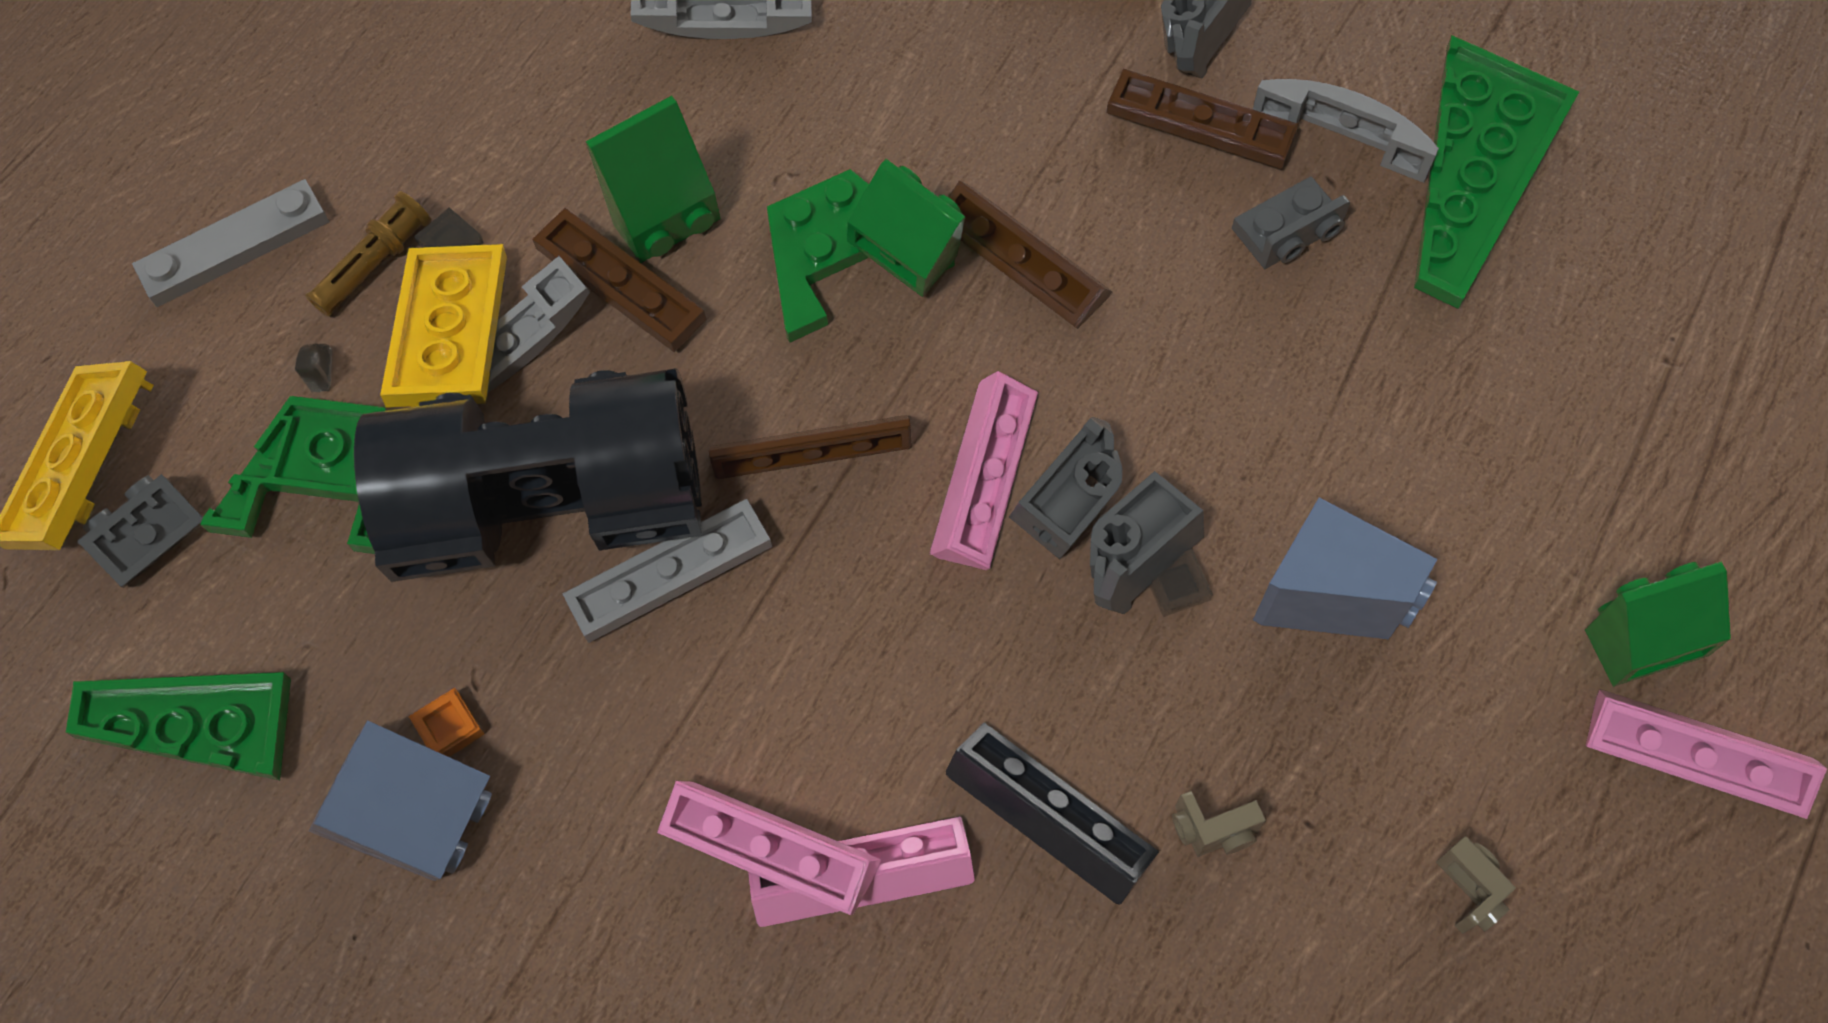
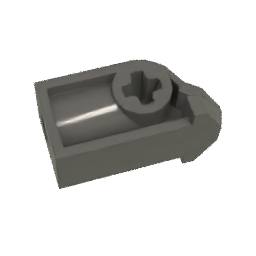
[1161,0,1251,79]
[1009,417,1122,560]
[1090,471,1204,614]

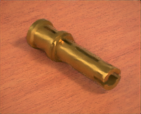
[305,191,432,317]

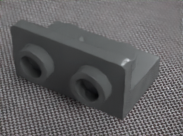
[1231,176,1350,270]
[77,474,203,588]

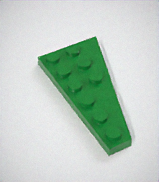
[1414,35,1580,309]

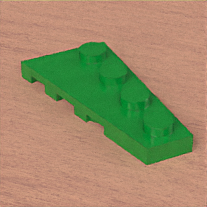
[65,672,291,781]

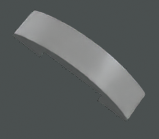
[631,0,812,39]
[1253,79,1439,183]
[487,256,590,393]

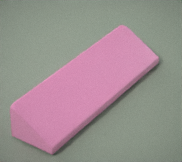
[930,371,1038,570]
[1586,690,1827,819]
[657,781,881,915]
[748,817,975,927]

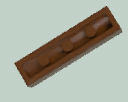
[948,180,1112,329]
[709,415,912,479]

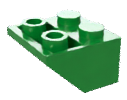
[847,159,965,297]
[1585,561,1731,687]

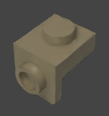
[1172,791,1266,857]
[1436,836,1516,934]

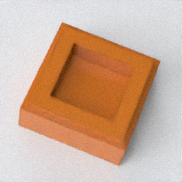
[408,688,485,757]

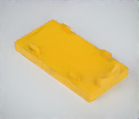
[380,244,507,408]
[0,361,154,550]

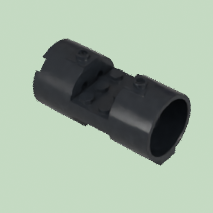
[354,368,702,582]

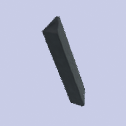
[946,723,1159,905]

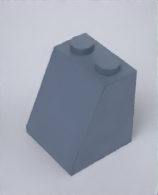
[1253,497,1437,639]
[309,720,492,881]

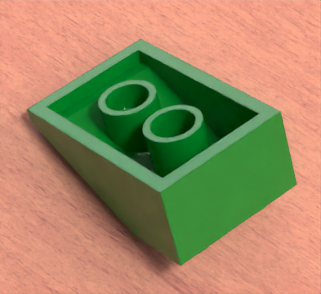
[585,95,721,263]

